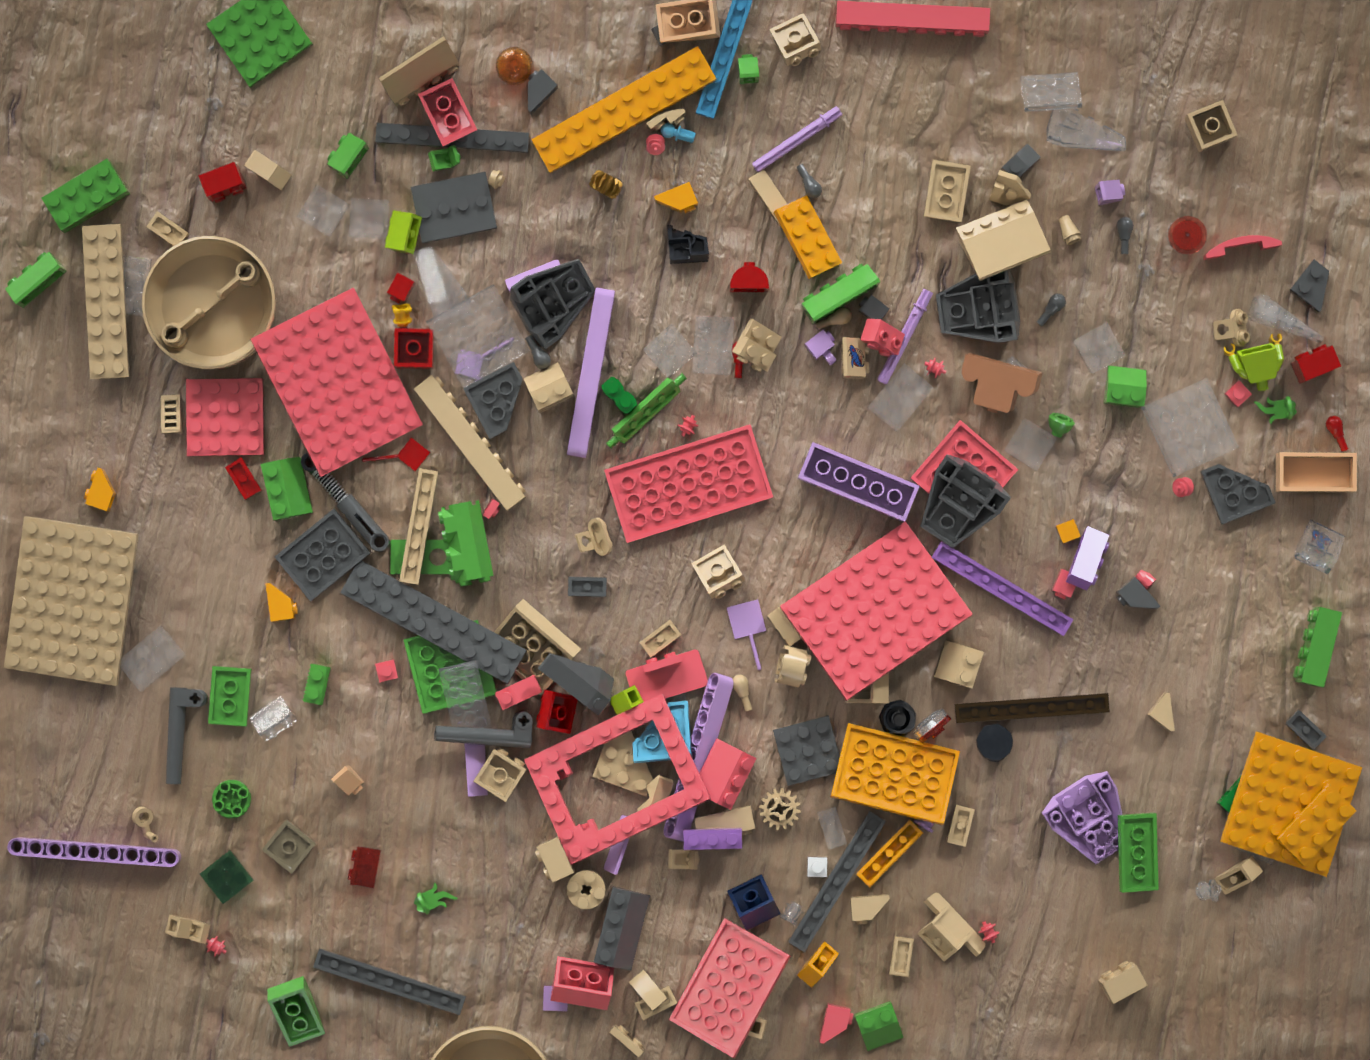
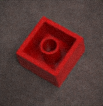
[198,162,247,203]
[394,328,434,369]
[1291,344,1341,384]

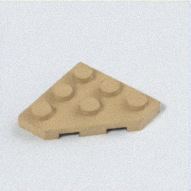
[592,731,653,797]

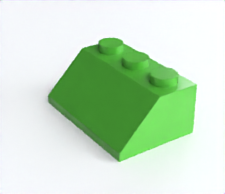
[5,252,67,308]
[261,457,313,521]

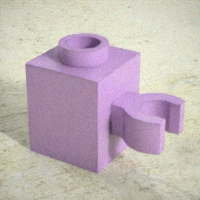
[804,330,837,366]

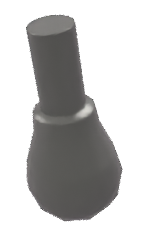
[797,164,822,198]
[1117,217,1134,254]
[1037,293,1066,326]
[525,335,551,369]

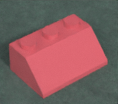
[699,738,757,810]
[550,956,614,1010]

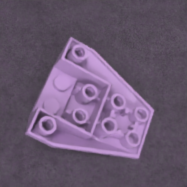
[1042,771,1122,864]

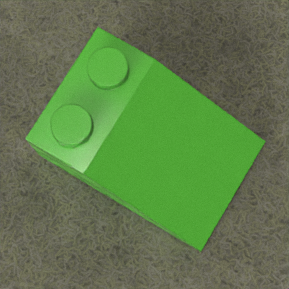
[267,976,325,1047]

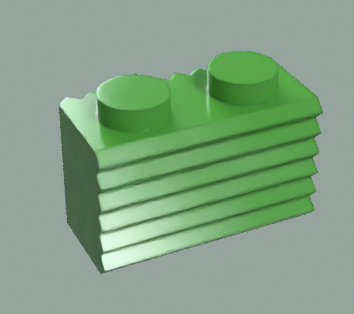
[302,664,331,705]

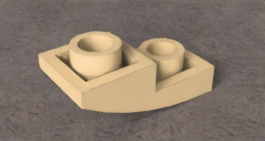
[646,109,686,131]
[629,969,668,1011]

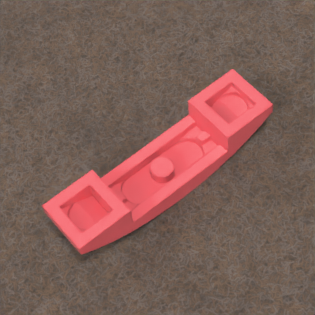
[1203,235,1282,260]

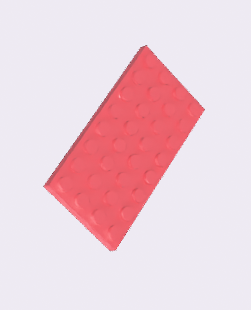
[604,424,773,543]

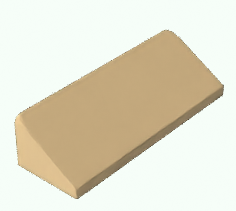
[748,170,787,227]

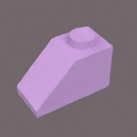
[1095,180,1125,205]

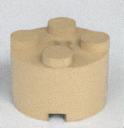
[775,645,811,688]
[567,869,606,909]

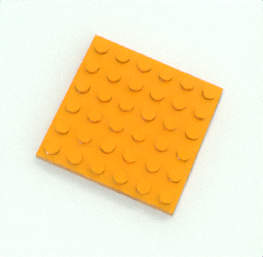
[1220,732,1362,877]

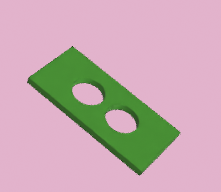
[390,540,452,574]

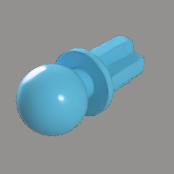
[660,123,696,143]

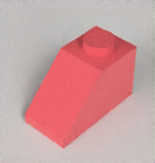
[495,675,542,710]
[819,1003,853,1044]

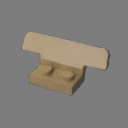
[918,893,986,961]

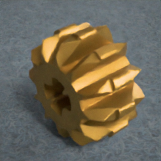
[589,170,622,199]

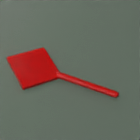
[362,438,430,471]

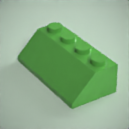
[801,264,880,324]

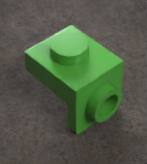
[428,145,460,171]

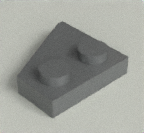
[1290,259,1329,312]

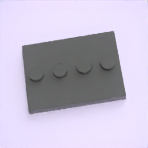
[411,172,497,244]
[275,509,371,601]

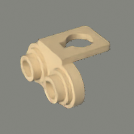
[1213,309,1250,347]
[575,518,613,556]

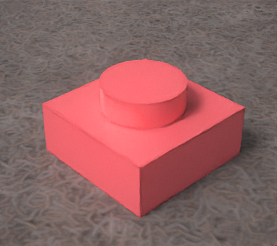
[1224,380,1252,407]
[482,499,500,519]
[375,659,399,683]

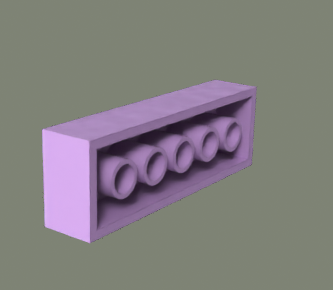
[797,442,919,522]

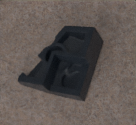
[667,225,709,264]

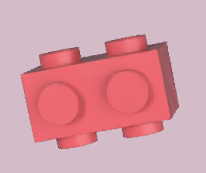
[860,319,905,357]

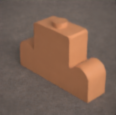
[962,353,1043,413]

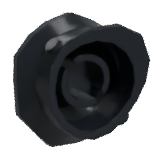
[879,700,916,736]
[976,724,1013,762]

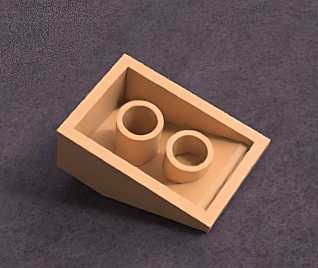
[656,0,720,43]

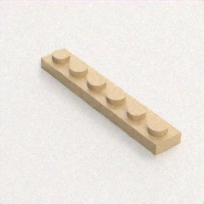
[399,468,439,585]

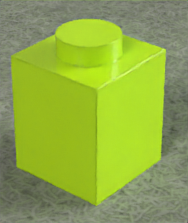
[610,685,644,715]

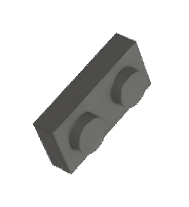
[568,577,607,597]
[1285,710,1327,750]

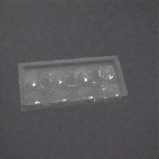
[439,660,492,729]

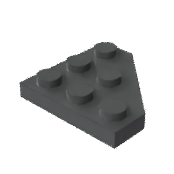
[463,362,523,439]
[1200,464,1276,525]

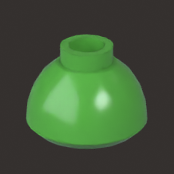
[1048,413,1075,438]

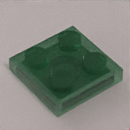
[200,850,254,904]

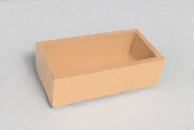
[1276,452,1357,492]

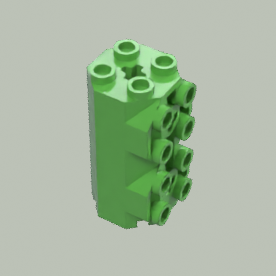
[438,500,494,587]

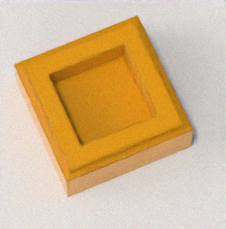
[1056,519,1081,544]

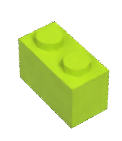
[385,210,422,254]

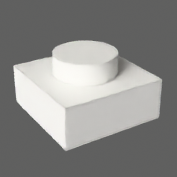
[807,857,827,877]

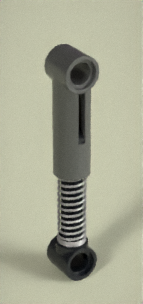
[301,453,390,552]

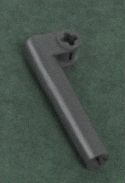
[166,687,208,784]
[434,711,532,748]

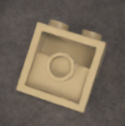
[769,13,822,66]
[732,318,782,373]
[691,544,745,599]
[473,747,527,802]

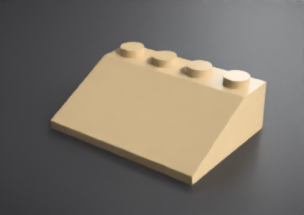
[379,36,460,106]
[956,200,1051,281]
[494,599,581,695]

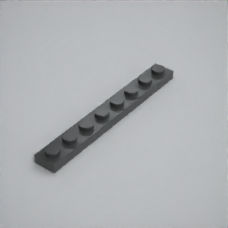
[375,123,529,153]
[788,811,886,952]
[313,949,466,1015]

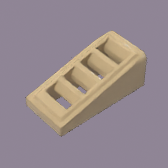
[161,395,182,434]

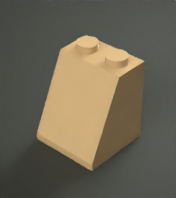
[524,362,574,413]

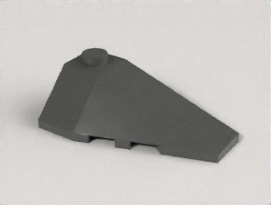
[538,653,614,716]

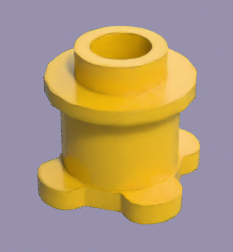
[392,303,412,327]

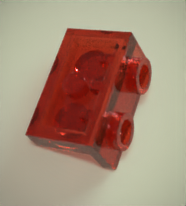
[348,846,381,888]

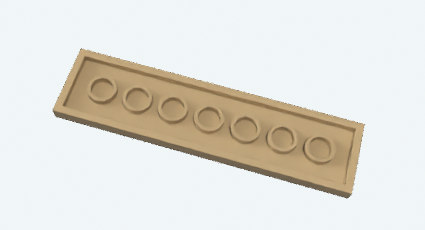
[82,224,130,380]

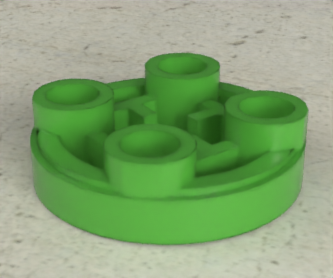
[212,780,251,818]

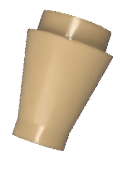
[1058,215,1081,245]

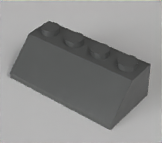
[594,886,650,970]

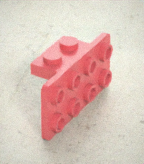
[625,649,708,702]

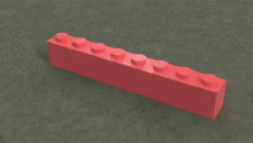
[835,1,990,37]

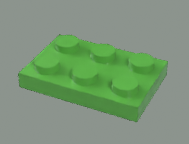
[208,666,252,726]

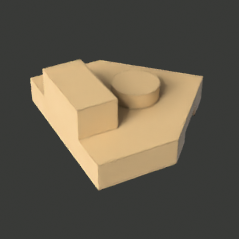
[989,170,1031,206]

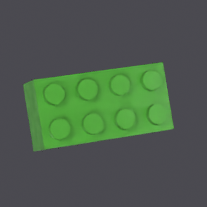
[42,159,130,233]
[1293,607,1342,687]

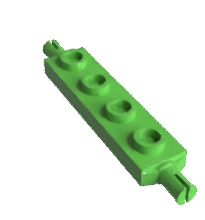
[606,373,687,449]

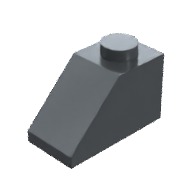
[528,69,558,115]
[1001,144,1041,178]
[1116,577,1160,609]

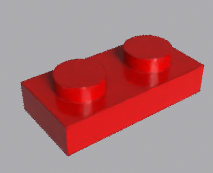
[225,457,262,500]

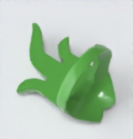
[1254,396,1297,424]
[414,883,458,915]

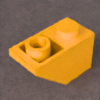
[84,467,116,512]

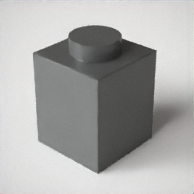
[859,294,890,319]

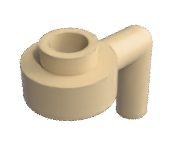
[132,806,158,842]

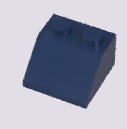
[727,874,781,930]

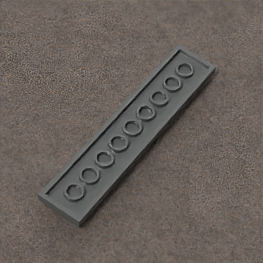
[340,561,527,684]

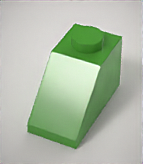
[738,54,759,84]

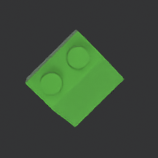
[327,133,369,179]
[1104,365,1147,408]
[854,1001,904,1051]

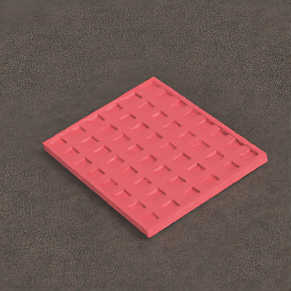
[250,287,423,477]
[780,521,972,701]

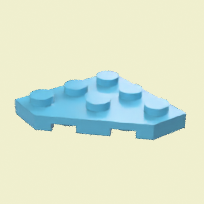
[633,701,692,763]

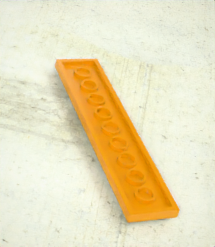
[531,46,717,173]

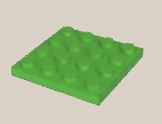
[206,0,313,88]
[403,620,497,714]

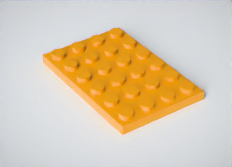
[830,723,960,825]

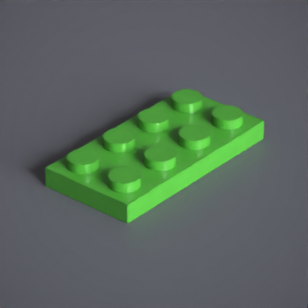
[1118,813,1159,893]

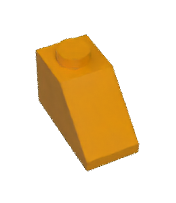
[654,182,698,214]
[265,583,298,622]
[797,941,839,988]

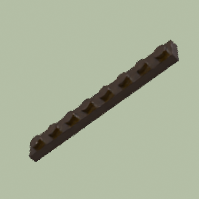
[954,693,1110,723]

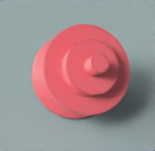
[646,134,665,155]
[924,357,946,378]
[677,415,698,437]
[1172,477,1194,497]
[978,921,1000,943]
[206,936,227,957]

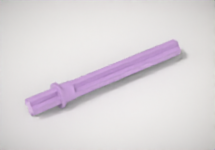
[752,106,842,172]
[878,288,933,384]

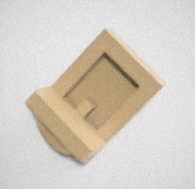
[668,849,700,870]

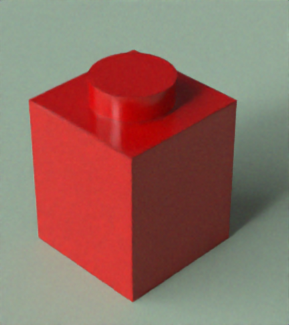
[387,272,416,304]

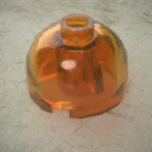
[495,47,533,85]

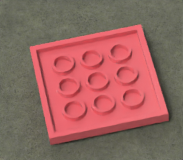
[186,378,264,456]
[910,420,1019,494]

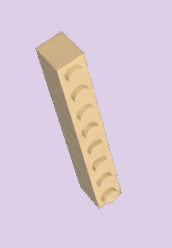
[414,375,526,511]

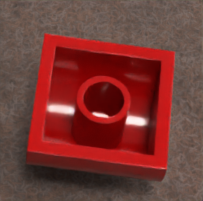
[730,262,769,292]
[536,689,578,734]

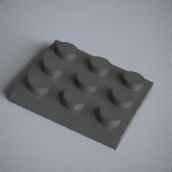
[773,715,840,786]

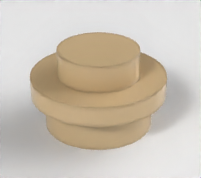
[488,170,505,189]

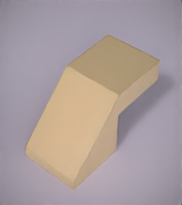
[244,150,291,190]
[637,775,673,811]
[165,914,210,944]

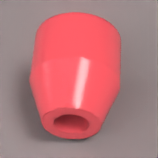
[1135,570,1156,590]

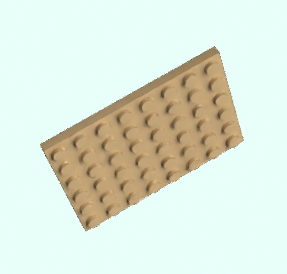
[4,516,139,686]

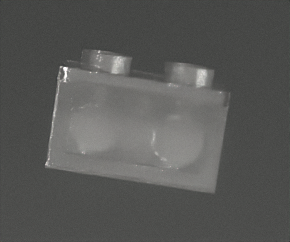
[249,696,297,741]

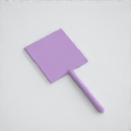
[727,599,766,670]

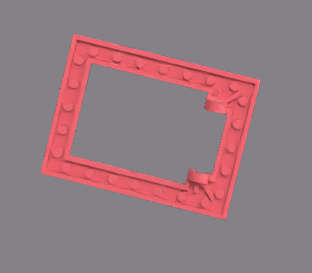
[524,694,711,865]

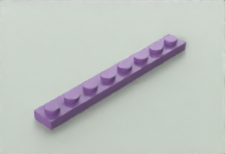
[932,541,1073,636]

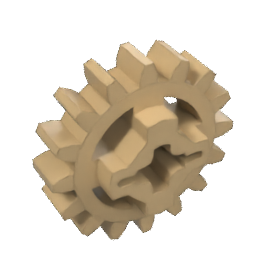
[759,788,801,830]

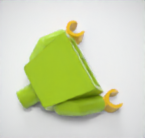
[1223,334,1284,391]

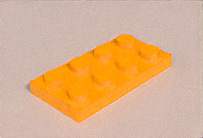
[774,195,842,279]
[1276,783,1356,866]

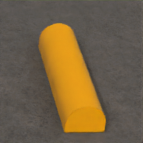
[856,819,924,888]

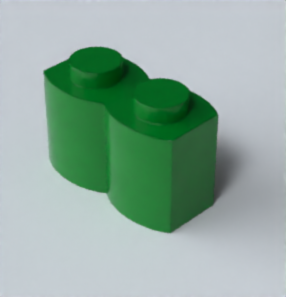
[601,376,637,415]

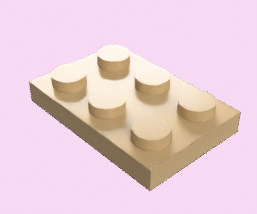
[923,160,971,223]

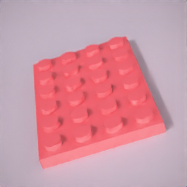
[669,918,791,1058]

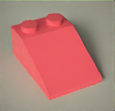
[418,78,477,146]

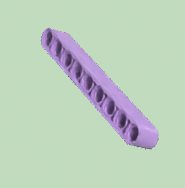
[567,287,615,458]
[663,673,733,841]
[7,837,181,867]

